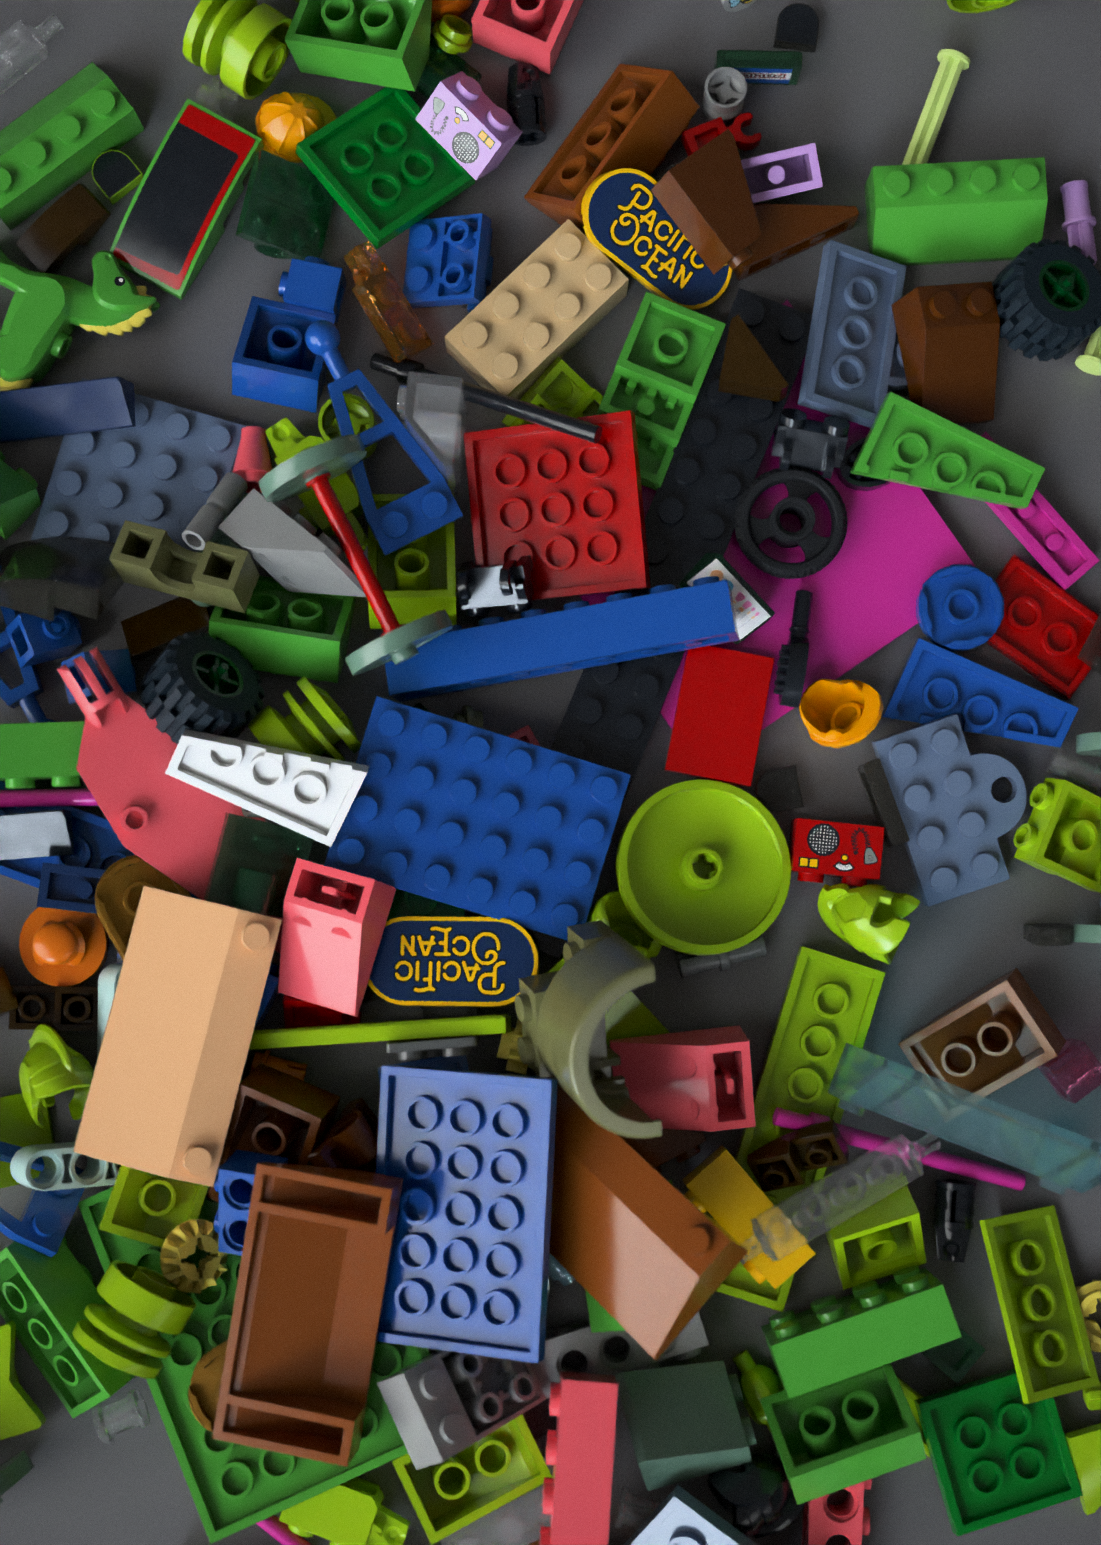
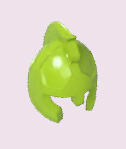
[818,883,921,964]
[19,1024,94,1128]

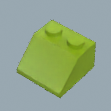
[816,1171,927,1290]

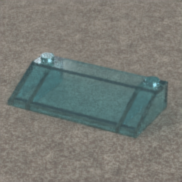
[828,1043,1101,1195]

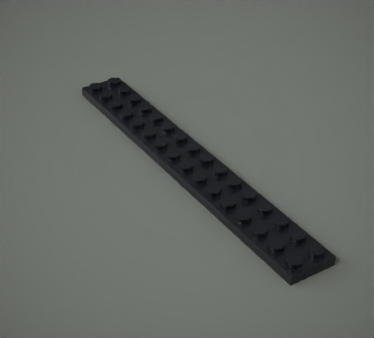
[482,288,812,959]

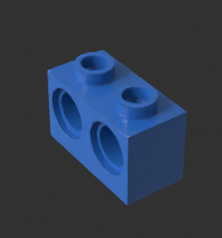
[214,1149,288,1256]

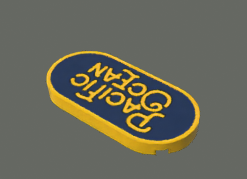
[581,168,732,310]
[368,916,540,1007]

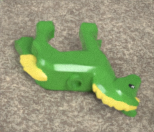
[0,246,160,392]

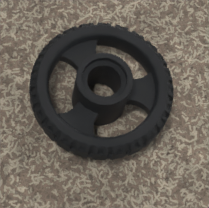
[734,466,847,579]

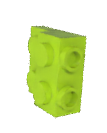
[1013,777,1101,893]

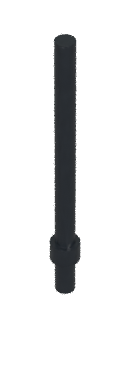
[370,353,602,443]

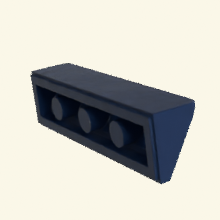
[0,376,136,444]

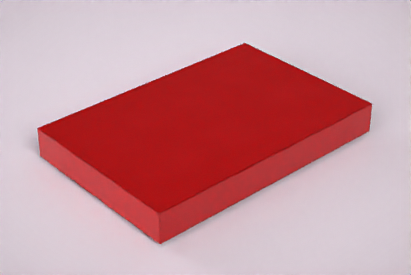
[986,554,1101,700]
[664,646,775,787]

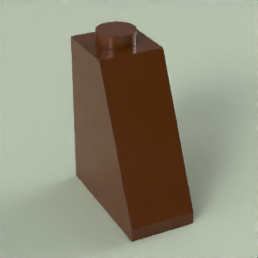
[651,129,762,275]

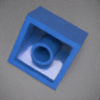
[232,296,337,413]

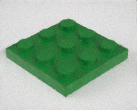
[296,87,476,249]
[914,1368,1083,1537]

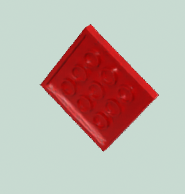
[463,410,651,601]

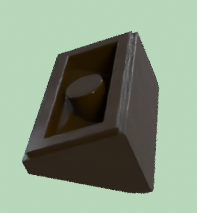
[121,597,212,661]

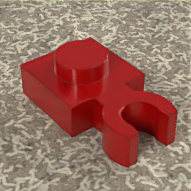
[681,113,762,156]
[283,995,361,1028]

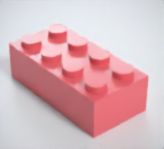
[471,0,584,75]
[539,1371,618,1545]

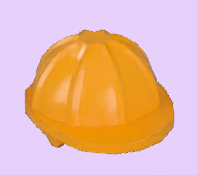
[255,91,337,164]
[799,679,884,749]

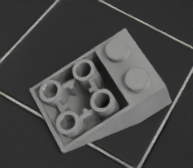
[218,488,366,597]
[377,1350,546,1470]

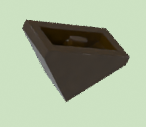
[718,314,789,402]

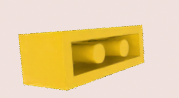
[682,1145,816,1289]

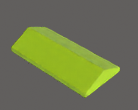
[99,1080,242,1248]
[979,1205,1100,1404]

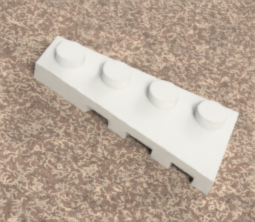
[165,729,369,847]

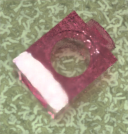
[1038,1038,1101,1104]

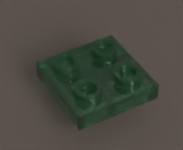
[236,150,335,260]
[204,812,313,918]

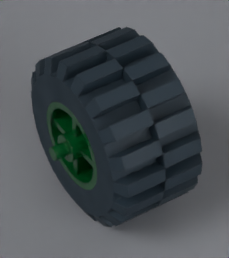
[992,239,1101,361]
[140,632,264,744]

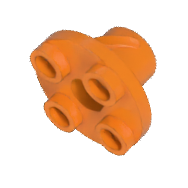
[19,907,108,986]

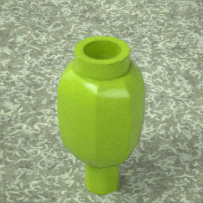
[732,1349,785,1433]

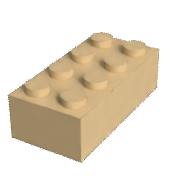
[444,219,629,399]

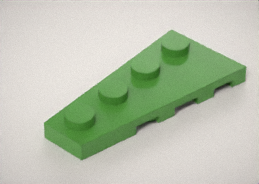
[850,392,1045,509]

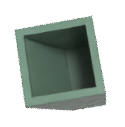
[615,1360,757,1491]

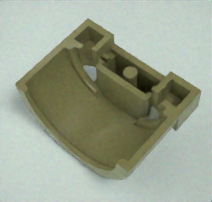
[515,920,662,1139]

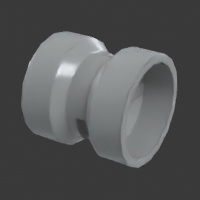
[701,67,747,125]

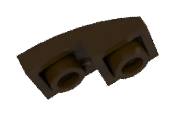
[15,183,111,274]
[9,985,98,1031]
[747,1120,849,1192]

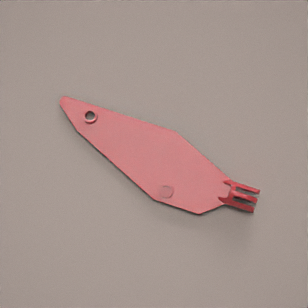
[57,647,294,953]

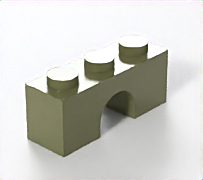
[109,520,260,613]

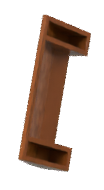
[536,1076,748,1360]
[212,1162,403,1467]

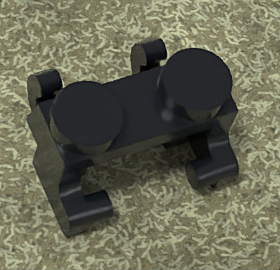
[771,408,850,479]
[456,555,534,617]

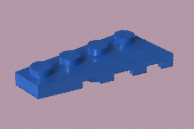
[882,638,1079,748]

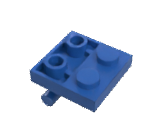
[402,213,494,312]

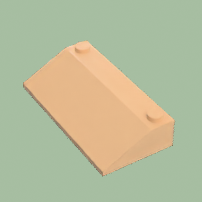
[73,886,282,1187]

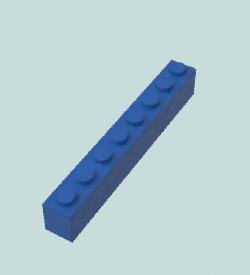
[385,576,739,702]

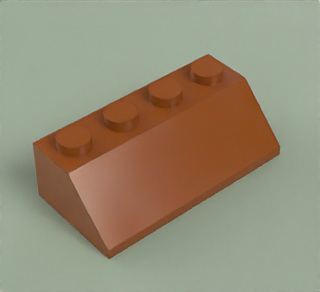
[524,63,700,236]

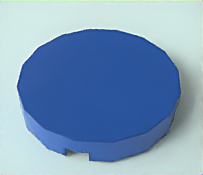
[916,564,1004,651]

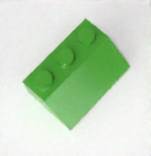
[284,0,432,92]
[209,576,356,683]
[760,1363,927,1505]

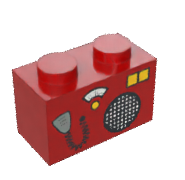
[789,818,885,887]

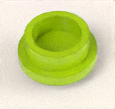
[432,14,473,55]

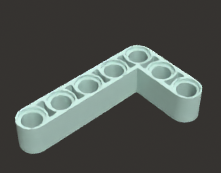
[10,963,123,1191]

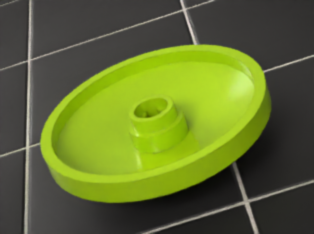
[616,779,791,956]

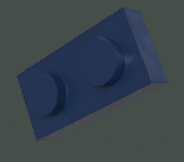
[37,863,106,914]

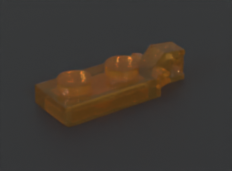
[343,241,433,363]

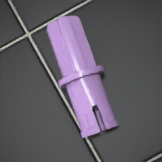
[1060,180,1097,265]

